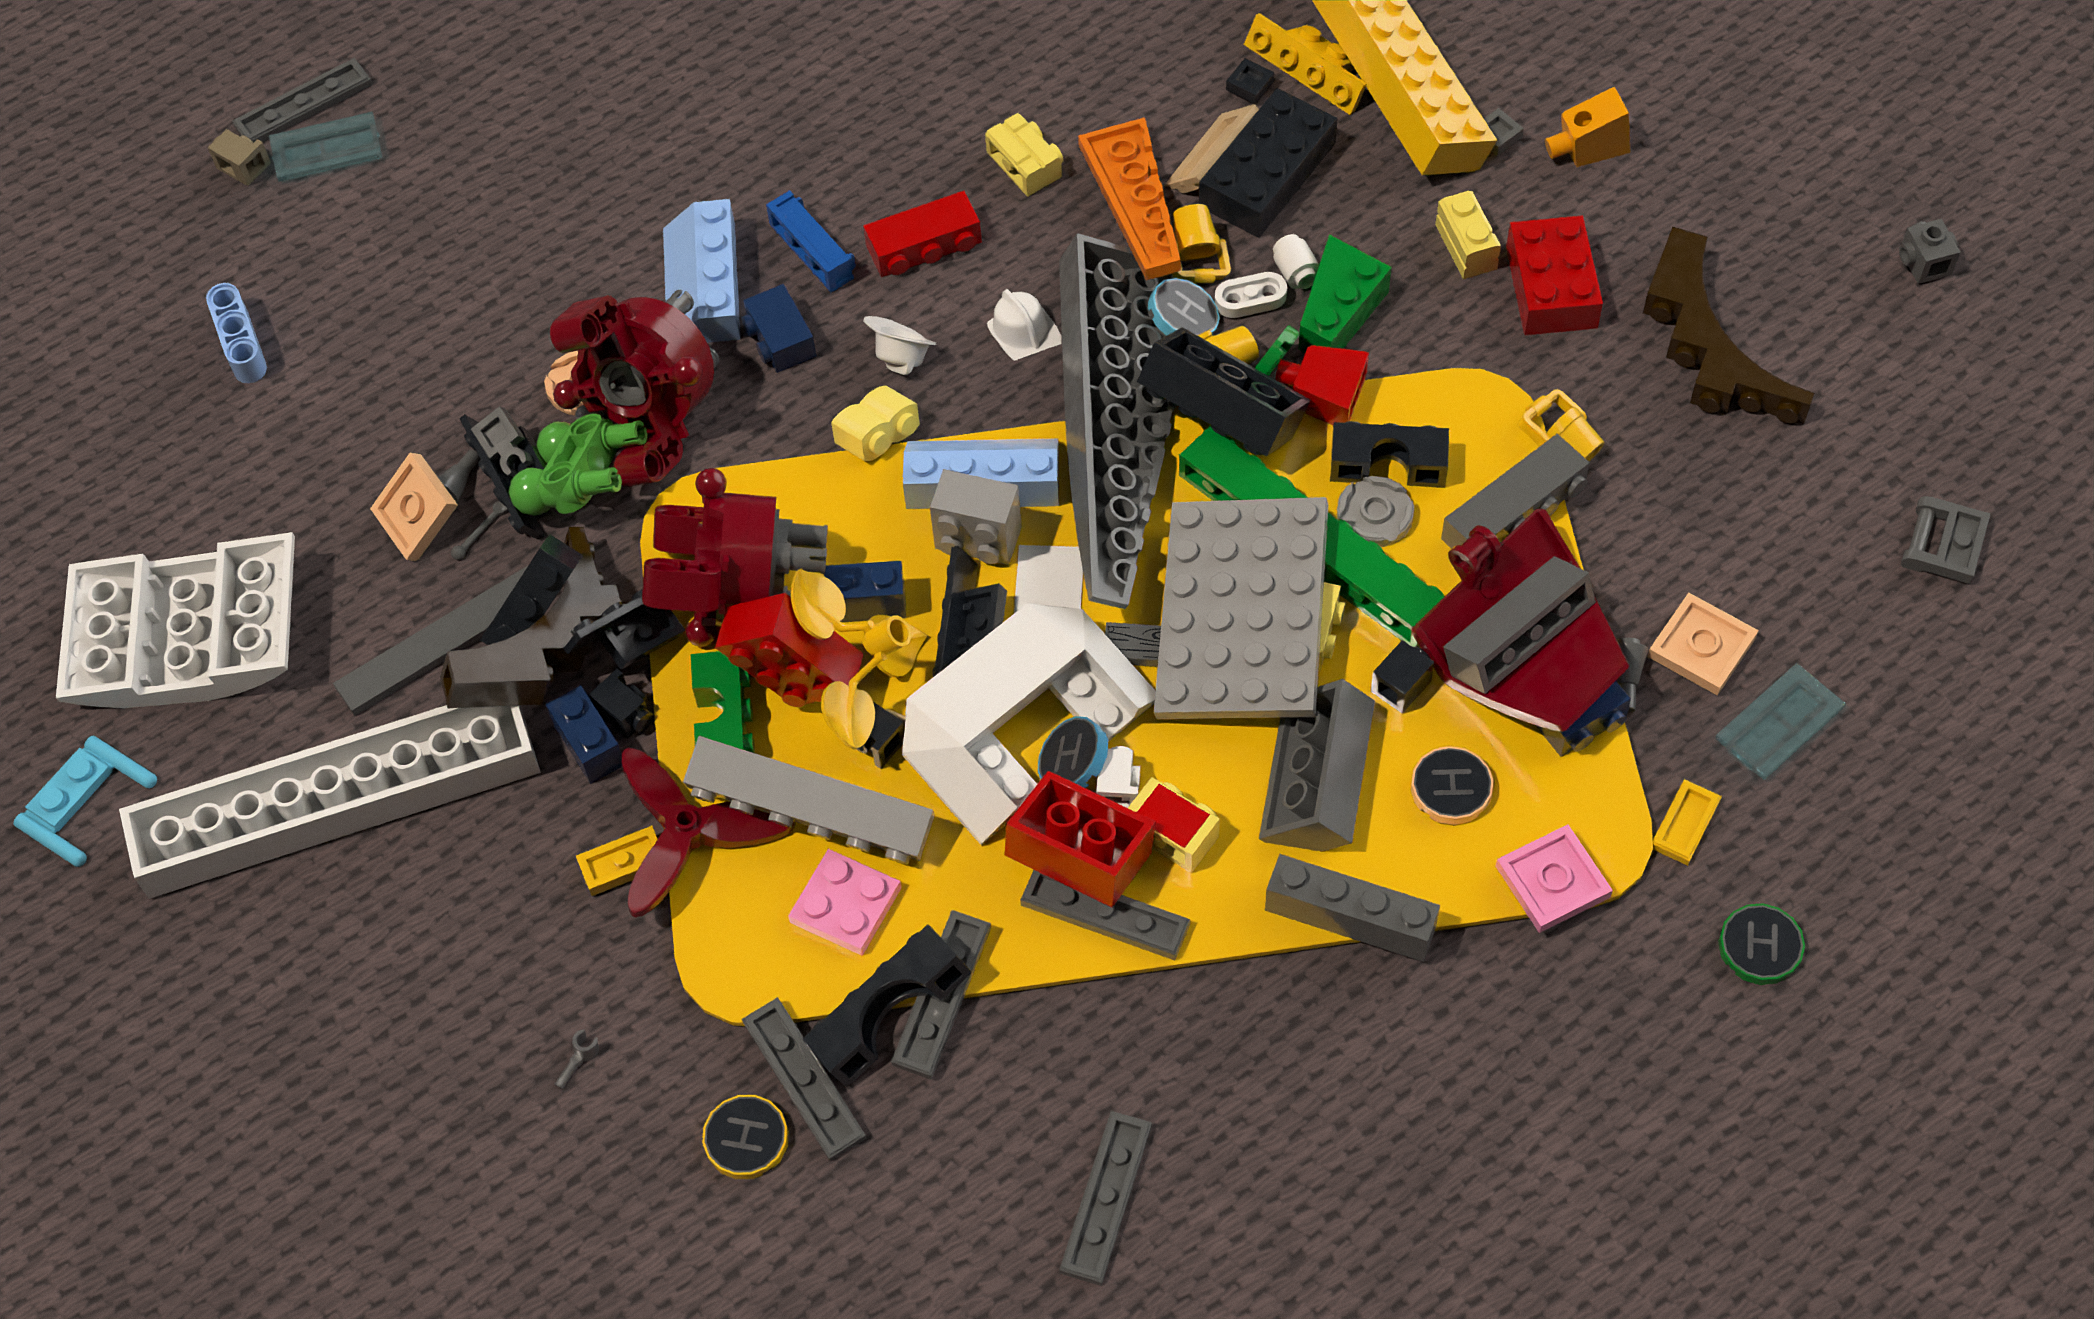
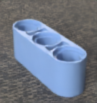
[206,283,267,383]

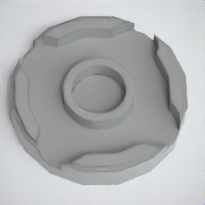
[1336,476,1414,547]

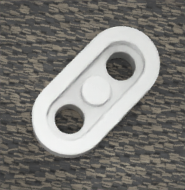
[1215,272,1287,318]

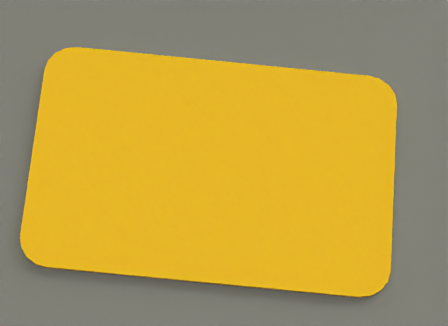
[640,368,1653,1026]

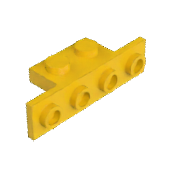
[1244,13,1367,115]

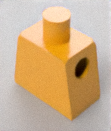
[1544,87,1630,167]

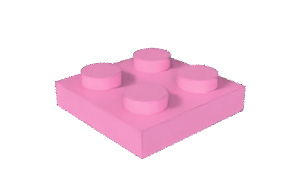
[1496,825,1613,933]
[788,849,901,956]

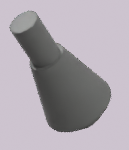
[437,450,480,508]
[1616,637,1648,712]

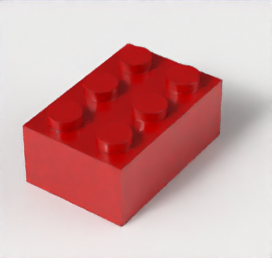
[1506,215,1603,336]
[715,593,863,707]
[1004,771,1156,908]

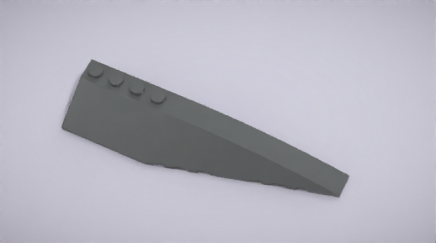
[1059,233,1176,609]

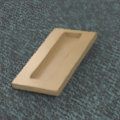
[1164,104,1259,194]

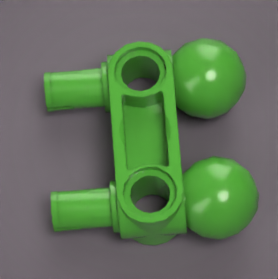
[509,414,648,516]

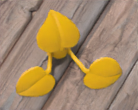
[791,568,927,750]

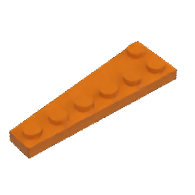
[1078,118,1181,280]

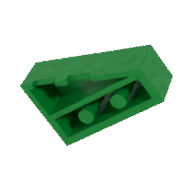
[1298,234,1392,353]

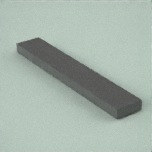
[333,566,528,716]

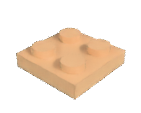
[370,453,458,561]
[1647,593,1759,696]

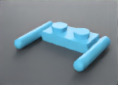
[13,735,157,867]

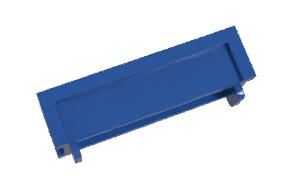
[766,190,856,292]

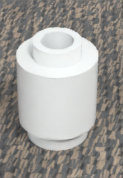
[1273,234,1319,289]

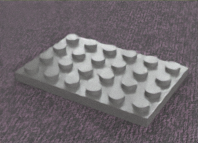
[1154,497,1329,719]

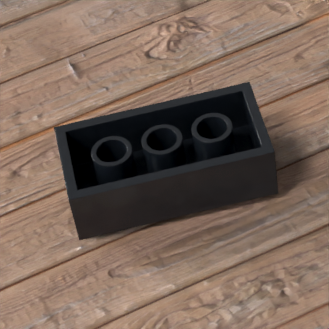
[1199,88,1338,238]
[1137,327,1311,457]

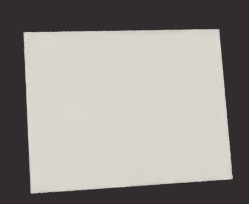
[1014,545,1083,613]

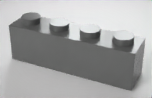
[1441,434,1590,549]
[1443,556,1596,694]
[1265,854,1440,962]

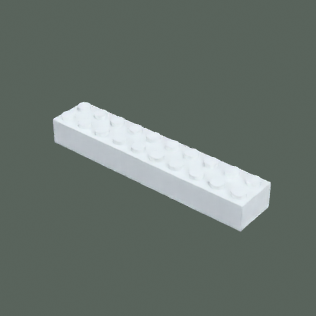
[119,705,541,899]

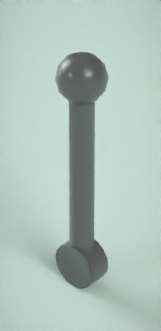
[451,501,508,560]

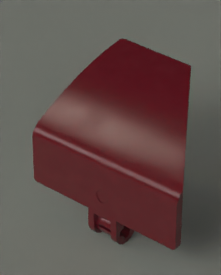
[1411,509,1630,732]

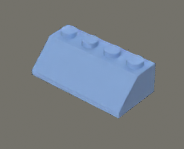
[663,199,740,343]
[903,438,1059,509]

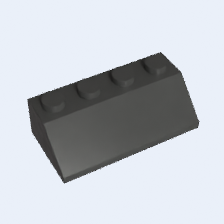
[1259,679,1375,852]

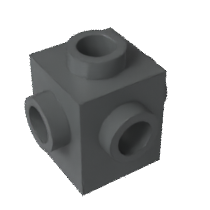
[1899,219,1961,284]

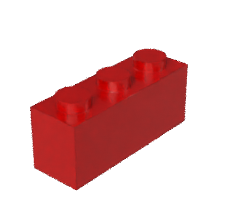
[863,191,982,278]

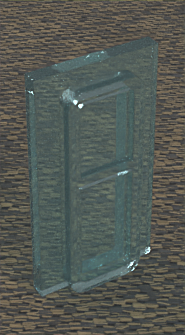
[269,112,383,182]
[1715,663,1846,780]

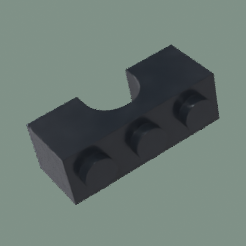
[1330,421,1449,488]
[480,534,583,645]

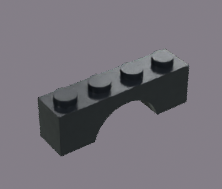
[803,924,972,1087]

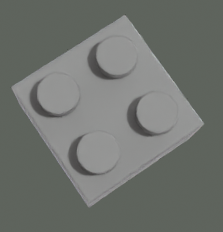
[930,469,1022,565]

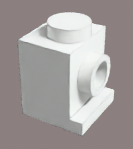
[1097,746,1140,808]

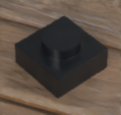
[1226,58,1275,104]

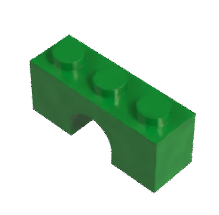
[691,651,755,753]

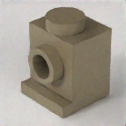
[208,129,271,186]

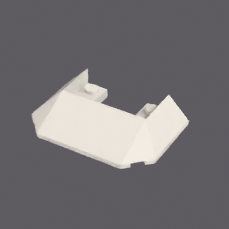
[902,603,1155,845]

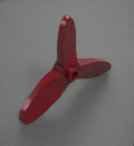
[622,748,796,918]

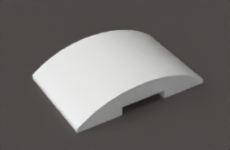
[56,532,295,708]

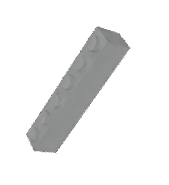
[683,736,935,865]

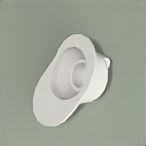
[987,289,1061,361]
[864,316,936,375]

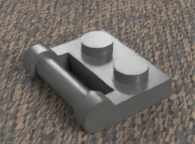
[1901,496,1990,584]

